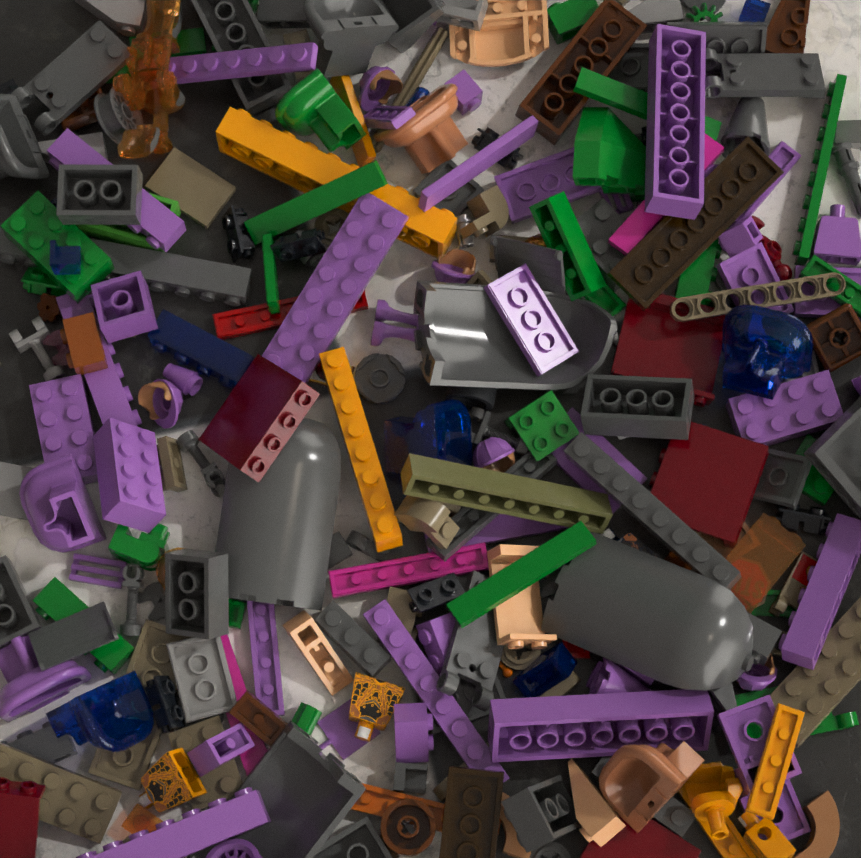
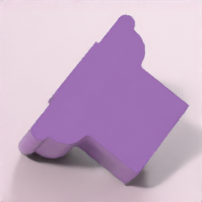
[19,454,106,553]
[0,635,92,722]

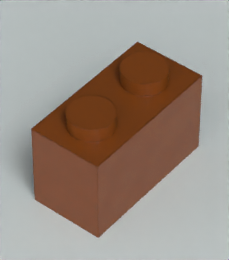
[60,312,108,375]

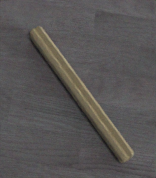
[371,27,448,153]

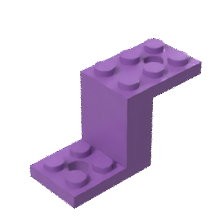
[717,694,811,840]

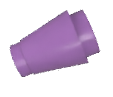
[163,363,203,396]

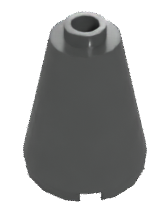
[720,97,770,158]

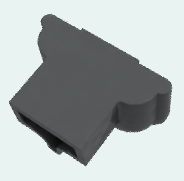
[303,0,399,78]
[0,93,49,180]

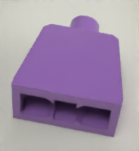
[809,204,861,265]

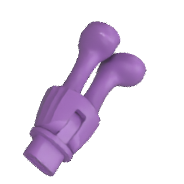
[370,299,418,346]

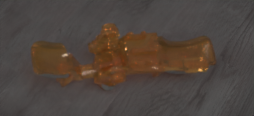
[113,0,186,159]

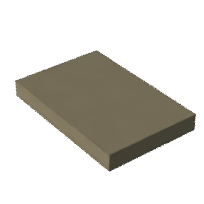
[145,147,236,229]

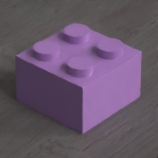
[91,270,158,343]

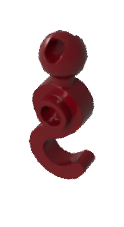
[752,216,792,281]

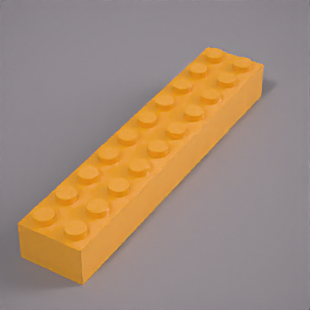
[215,107,457,259]

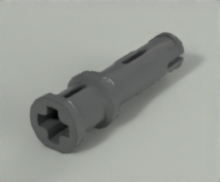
[831,142,861,219]

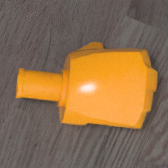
[685,762,743,840]

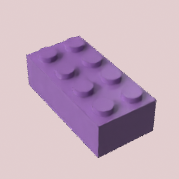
[726,370,843,446]
[29,374,98,485]
[93,418,166,533]

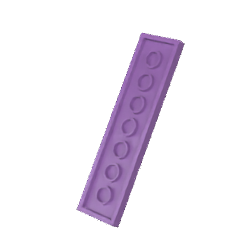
[262,193,409,384]

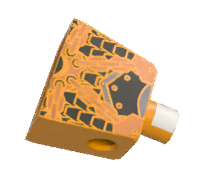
[349,672,405,742]
[139,748,207,812]
[738,811,796,858]

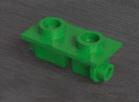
[21,267,66,297]

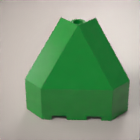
[573,107,646,202]

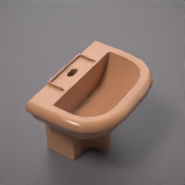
[374,83,468,174]
[599,741,705,833]

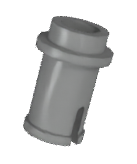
[456,215,474,249]

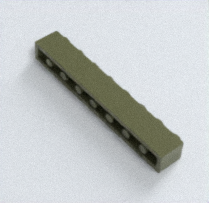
[400,453,613,534]

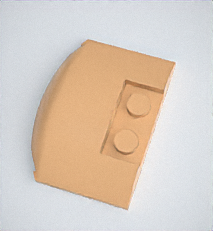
[449,0,550,67]

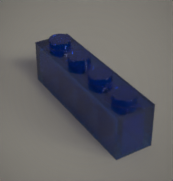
[148,309,254,389]

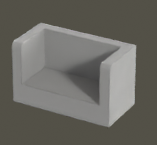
[435,0,488,31]

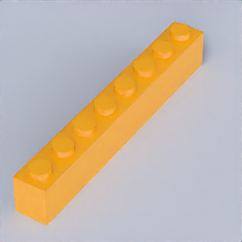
[319,347,403,553]

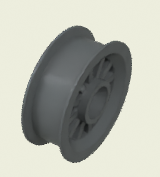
[94,85,144,144]

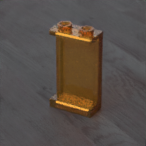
[725,513,806,614]

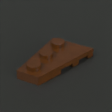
[765,0,810,53]

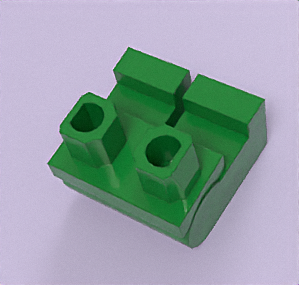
[108,523,170,572]

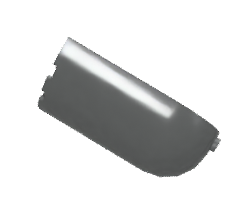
[413,281,617,390]
[215,418,341,611]
[541,532,754,691]
[187,721,366,858]

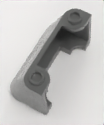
[378,0,445,53]

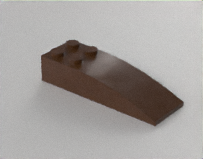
[515,0,647,146]

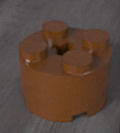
[380,799,436,857]

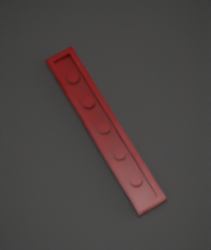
[212,290,368,341]

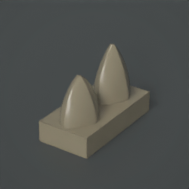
[157,436,188,492]

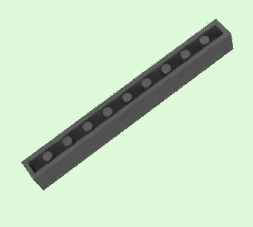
[0,222,253,307]

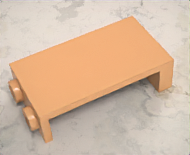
[487,544,557,650]

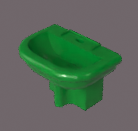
[275,68,366,152]

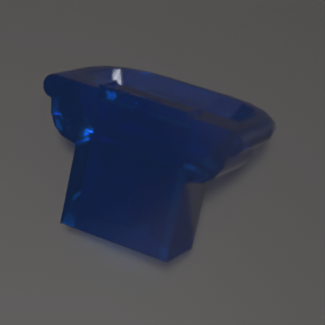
[722,304,813,400]
[384,399,472,474]
[46,671,154,752]

